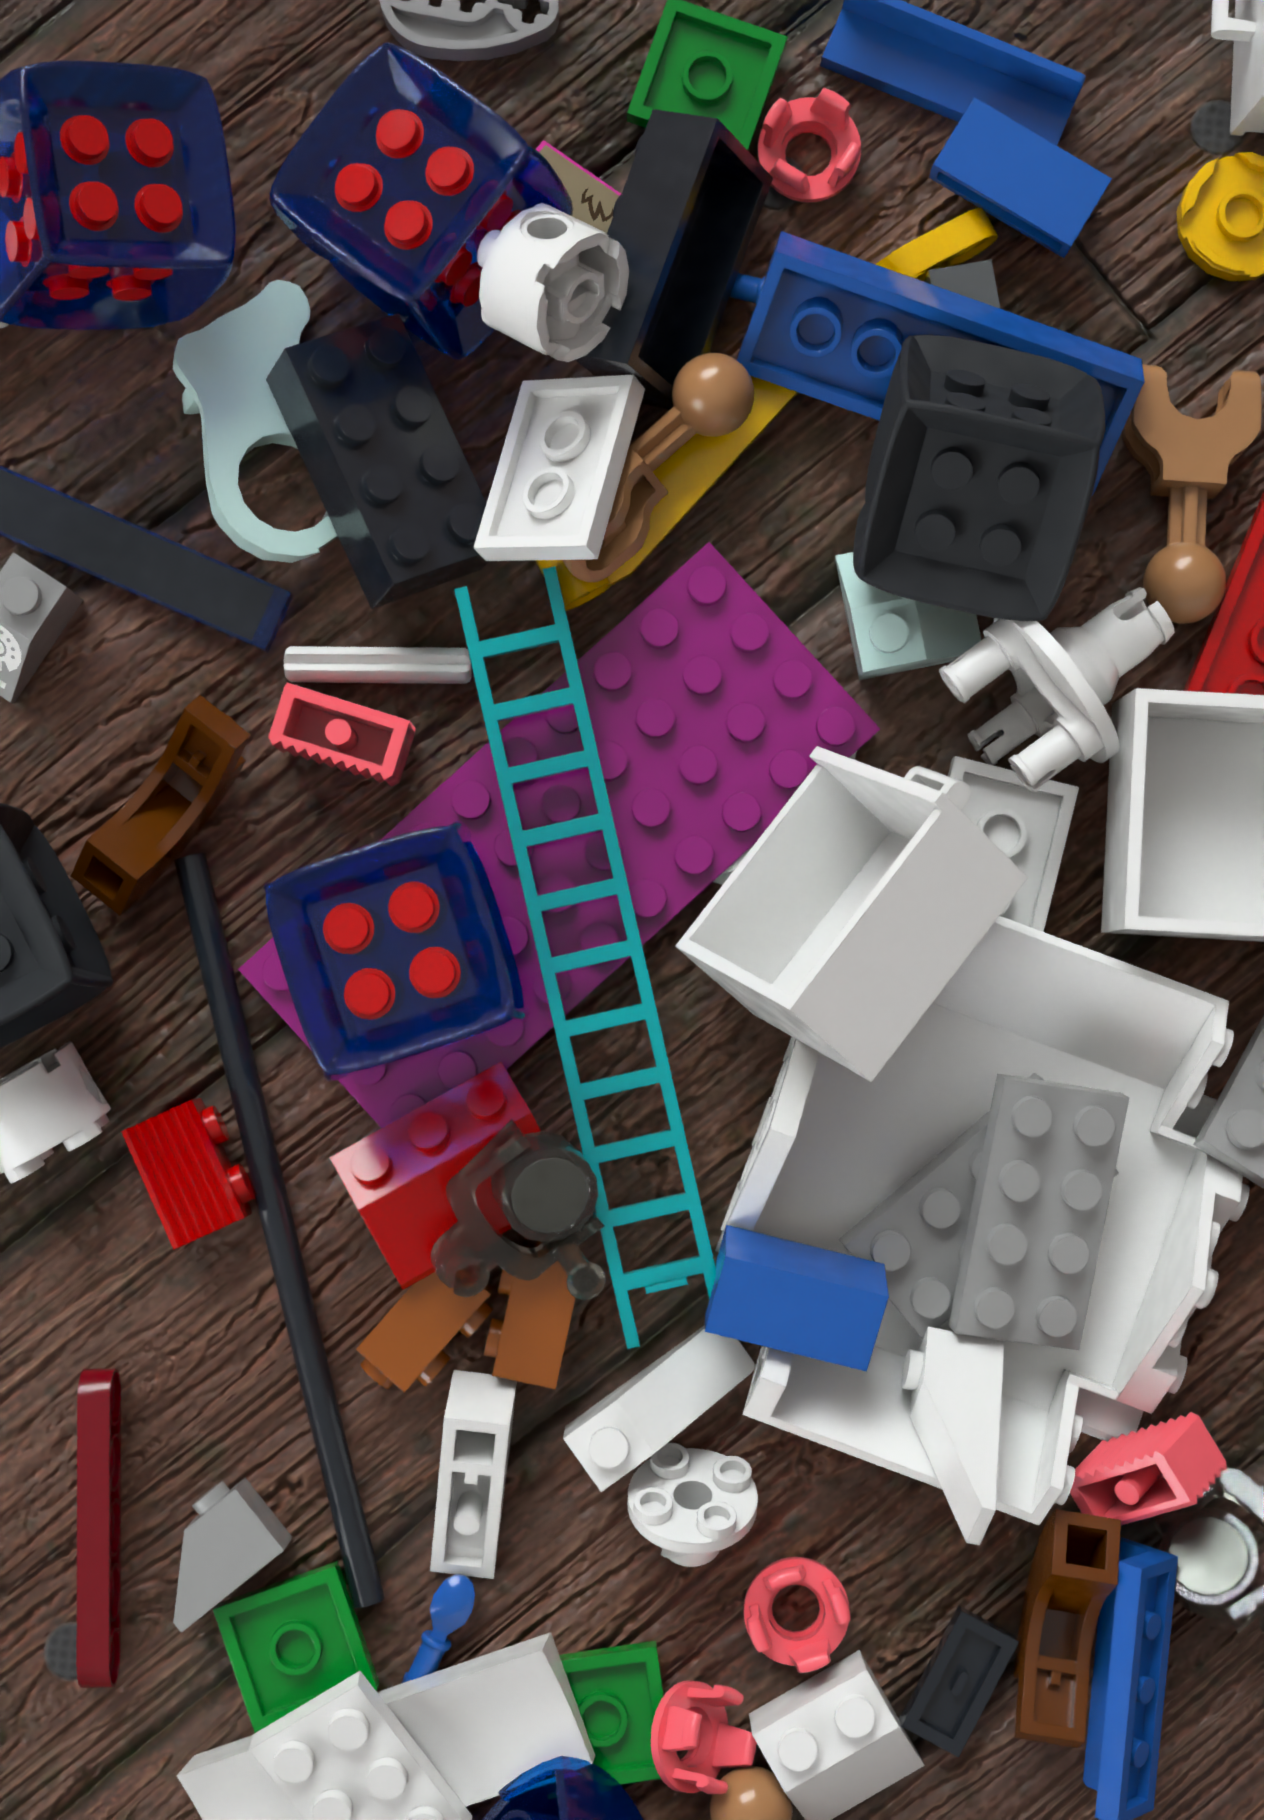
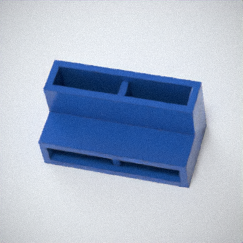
[928,97,1112,258]
[705,1225,889,1372]

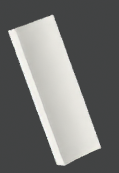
[177,1632,595,1820]

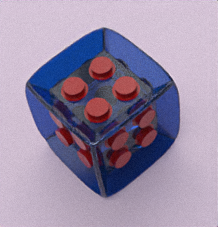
[269,42,573,360]
[0,61,236,330]
[263,821,530,1081]

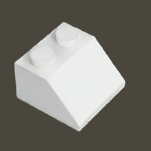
[749,1650,925,1820]

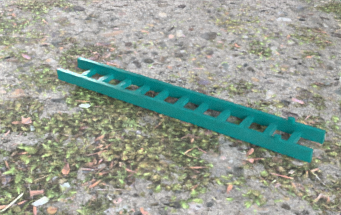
[454,566,716,1349]

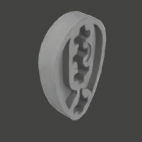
[379,0,559,61]

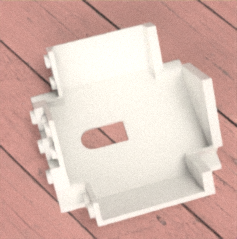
[715,916,1250,1525]

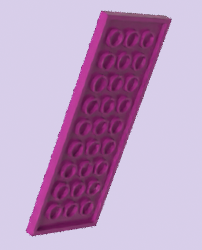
[238,542,880,1128]

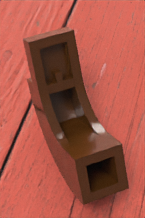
[70,695,251,916]
[1014,1509,1121,1748]

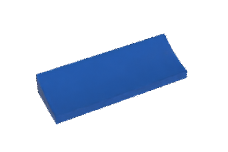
[736,231,1145,495]

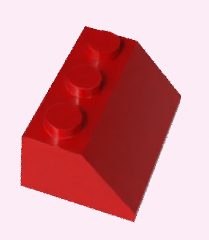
[329,1062,546,1290]

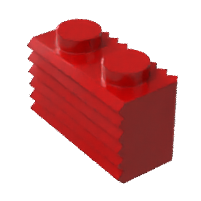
[121,1098,255,1250]

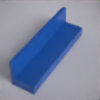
[820,0,1086,146]
[1083,1537,1178,1820]

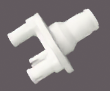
[939,587,1175,793]

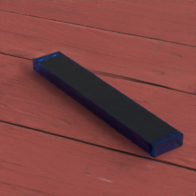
[0,466,293,653]

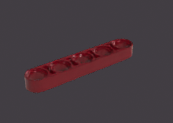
[76,1369,121,1688]

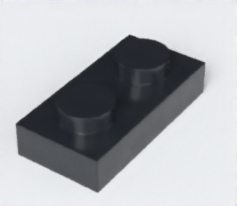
[899,1605,1019,1757]

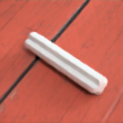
[284,646,472,684]

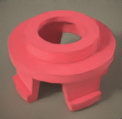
[757,88,861,202]
[744,1557,851,1673]
[651,1680,757,1794]

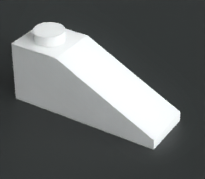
[563,1325,756,1492]
[902,1326,1005,1545]
[430,1370,517,1579]

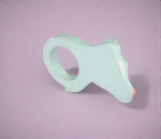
[172,280,338,563]

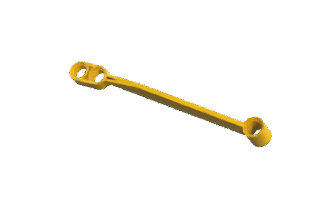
[535,208,998,611]

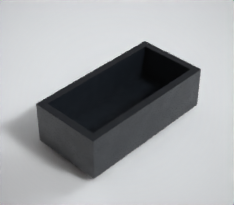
[575,109,773,410]
[266,313,489,609]

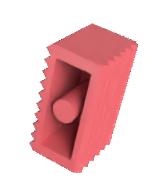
[268,683,416,787]
[1070,1412,1227,1526]

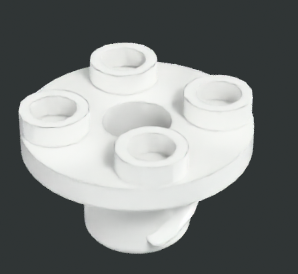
[627,1443,758,1567]

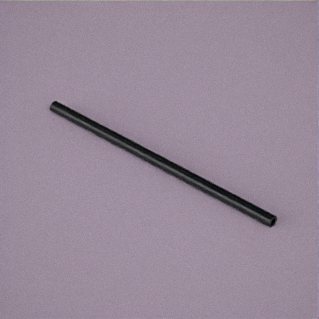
[174,853,385,1608]

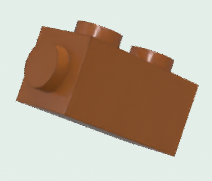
[484,1235,585,1390]
[356,1258,494,1393]

